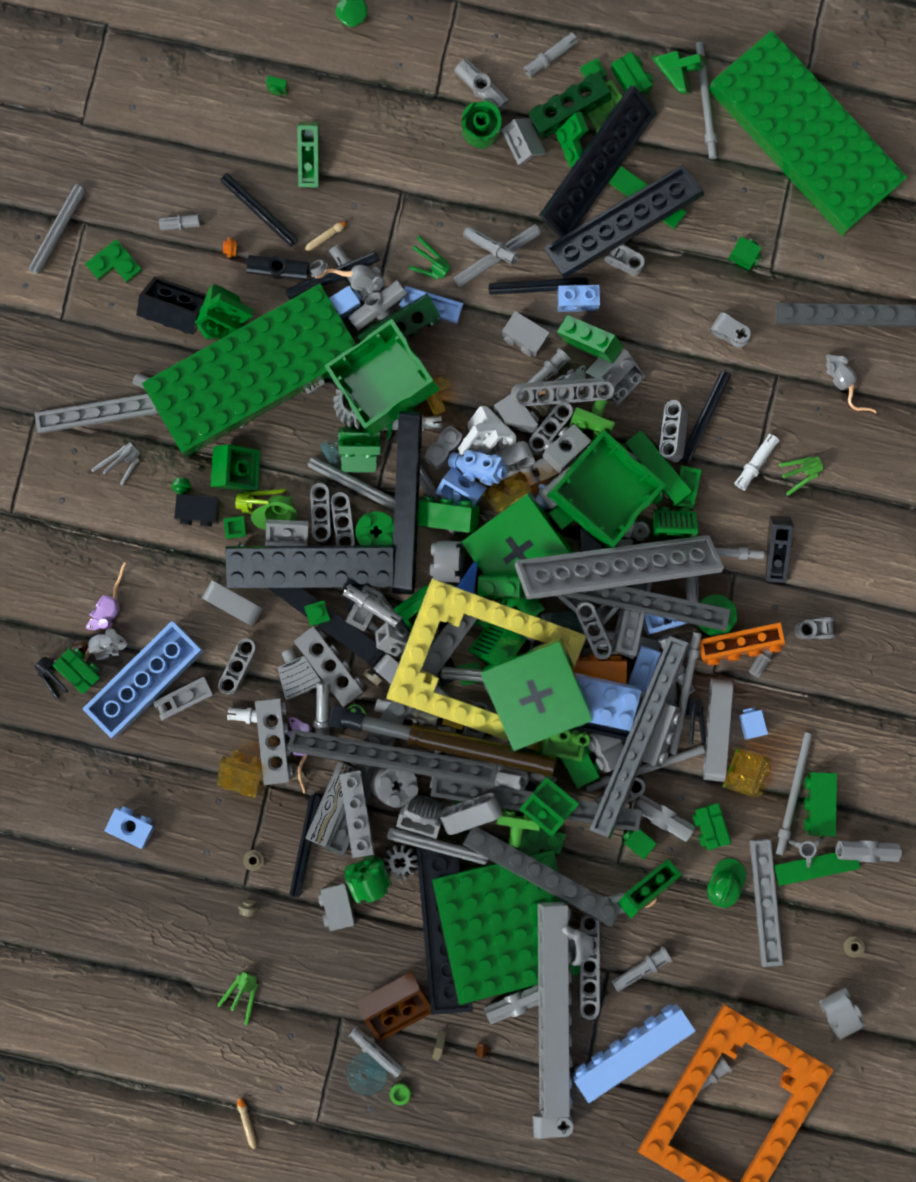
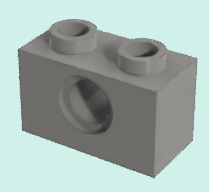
[543,424,591,474]

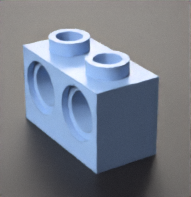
[557,285,600,312]
[643,614,687,635]

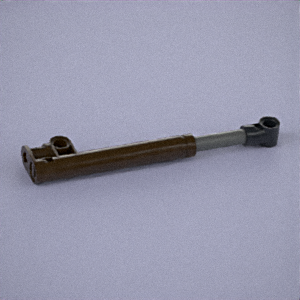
[328,705,558,777]

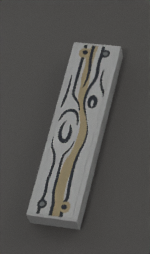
[305,761,358,847]

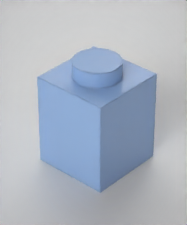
[329,286,362,320]
[738,707,768,739]

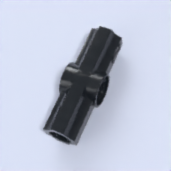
[246,255,309,280]

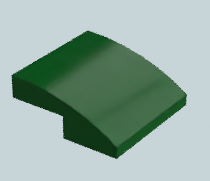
[519,777,579,837]

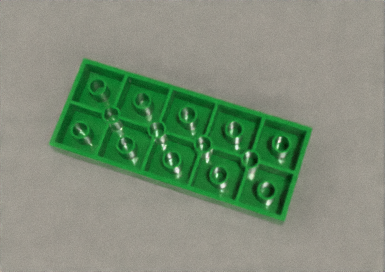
[709,30,907,236]
[142,284,356,458]

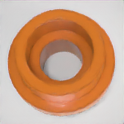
[223,237,237,258]

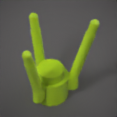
[235,489,286,515]

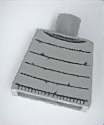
[278,648,323,700]

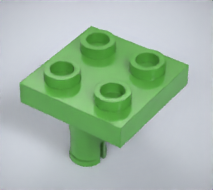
[569,400,615,440]
[540,729,590,761]
[497,808,540,847]

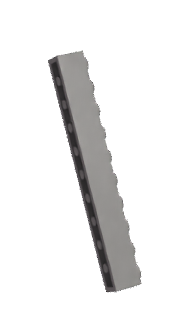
[538,902,572,1119]

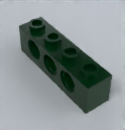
[528,72,612,140]
[357,293,441,342]

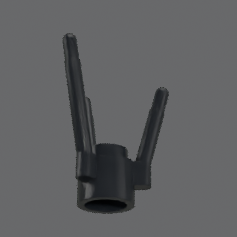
[34,656,68,699]
[686,699,706,745]

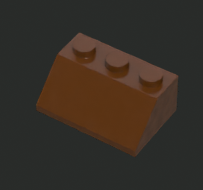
[356,971,431,1042]

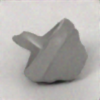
[562,926,594,966]

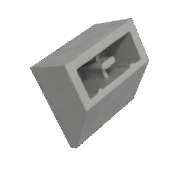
[586,349,646,405]
[494,394,539,435]

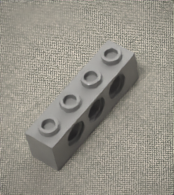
[294,626,365,708]
[255,698,293,785]
[339,771,374,858]

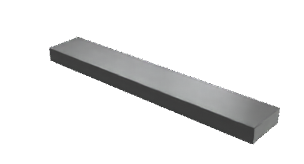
[35,394,159,434]
[749,839,783,967]

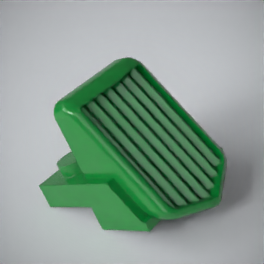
[651,51,707,95]
[195,284,254,340]
[339,424,380,472]

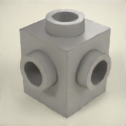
[375,622,408,657]

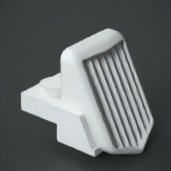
[458,406,516,455]

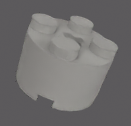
[430,541,464,583]
[370,767,418,807]
[819,988,866,1040]

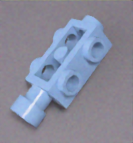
[448,450,507,485]

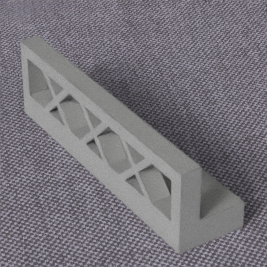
[611,582,652,657]

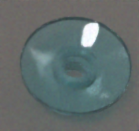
[347,1053,387,1096]

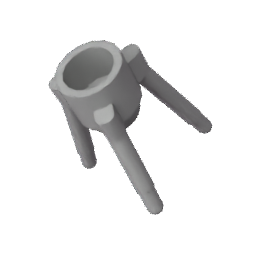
[91,443,141,485]
[788,836,824,868]

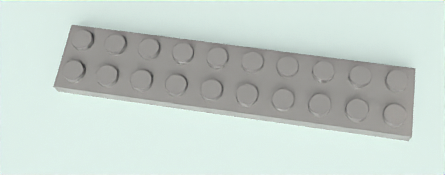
[515,535,724,599]

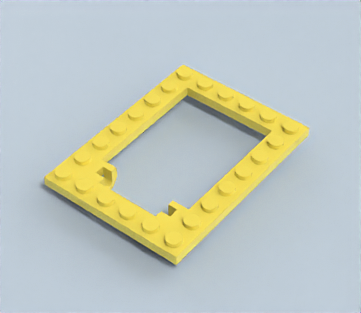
[386,579,586,751]

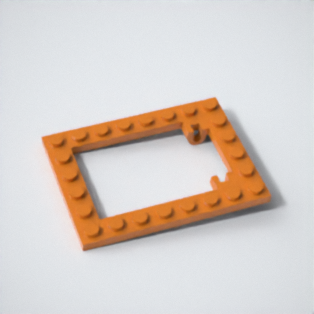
[638,1004,833,1182]

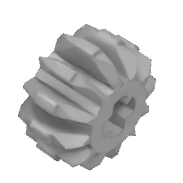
[383,845,418,880]

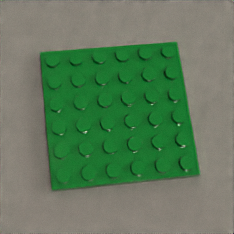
[432,849,580,1005]

